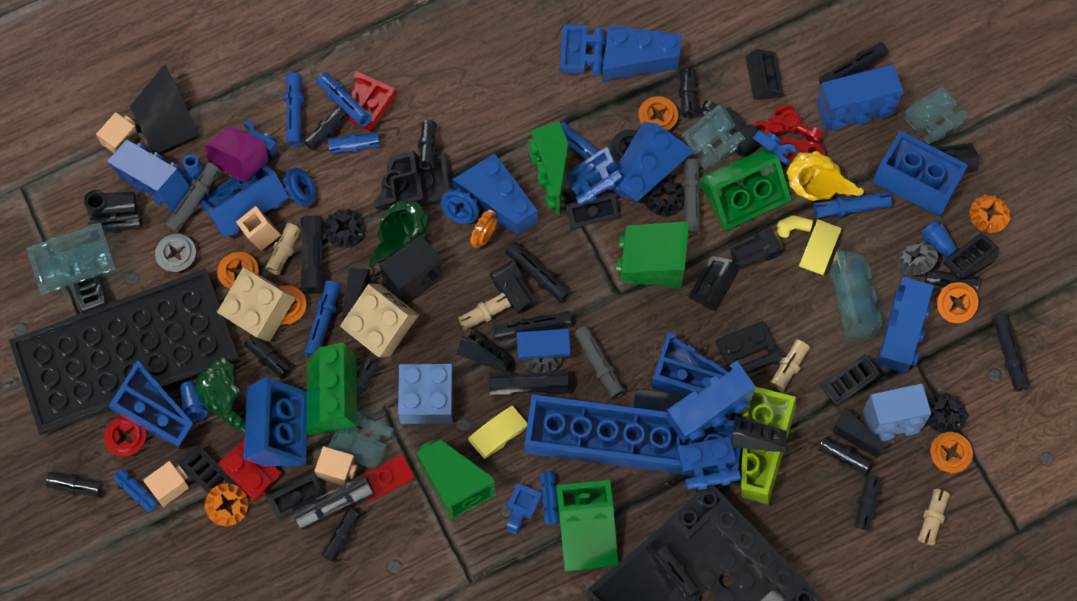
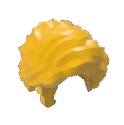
[787,151,864,201]

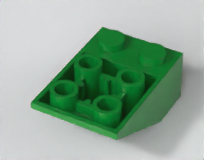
[528,121,568,216]
[556,480,618,572]

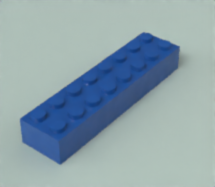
[524,395,740,482]

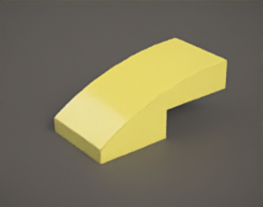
[799,220,842,275]
[468,406,528,459]

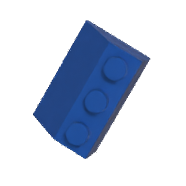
[872,131,968,217]
[199,165,289,237]
[244,377,307,466]

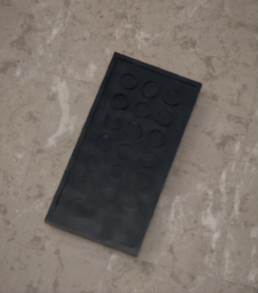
[9,268,240,435]

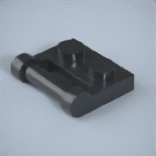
[715,320,782,374]

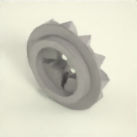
[155,234,197,274]

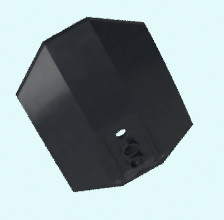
[587,485,824,601]

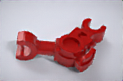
[753,104,824,144]

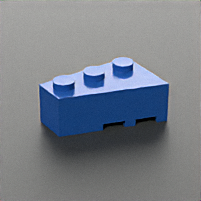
[610,122,694,202]

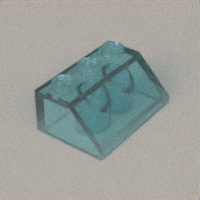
[26,223,116,295]
[830,250,882,341]

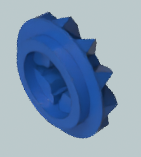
[283,168,316,207]
[441,188,481,224]

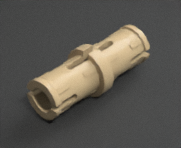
[265,223,301,275]
[458,293,511,332]
[770,340,810,392]
[918,489,950,545]

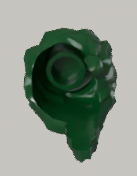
[368,200,431,268]
[196,357,245,434]

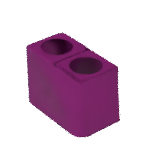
[205,126,269,182]

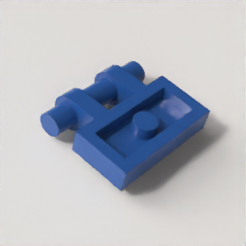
[560,24,606,76]
[566,147,624,205]
[677,436,740,491]

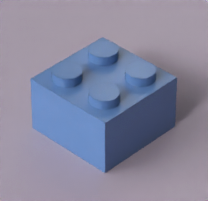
[398,364,453,424]
[863,384,931,441]

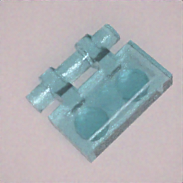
[902,86,969,144]
[682,104,744,169]
[328,411,394,469]

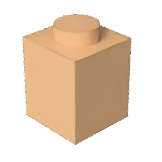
[96,112,139,154]
[236,206,281,251]
[315,446,358,486]
[143,461,189,507]

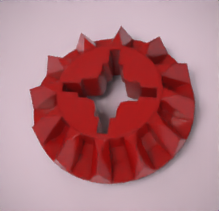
[104,416,147,458]

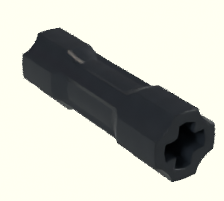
[301,215,324,294]
[489,370,568,396]
[292,474,375,530]

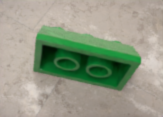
[699,148,792,231]
[306,343,357,435]

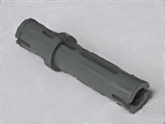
[682,159,702,235]
[164,162,222,233]
[574,326,625,400]

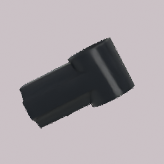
[713,107,760,157]
[83,189,137,218]
[730,227,785,269]
[490,260,536,314]

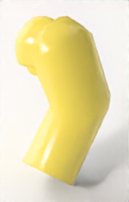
[776,215,813,238]

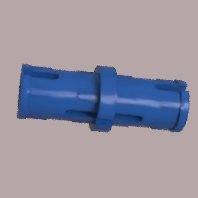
[328,131,380,154]

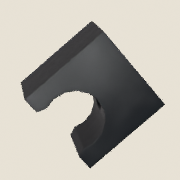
[380,235,443,304]

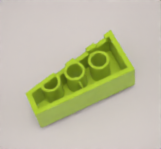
[741,387,796,504]

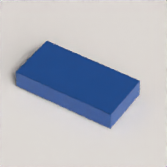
[516,329,570,360]

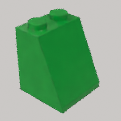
[616,222,689,289]
[417,440,496,521]

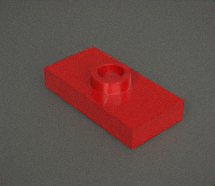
[365,455,415,503]

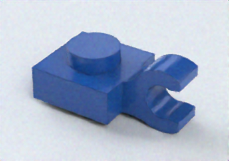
[243,121,279,160]
[753,130,799,165]
[506,483,542,535]

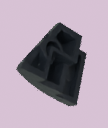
[130,65,199,153]
[374,150,452,210]

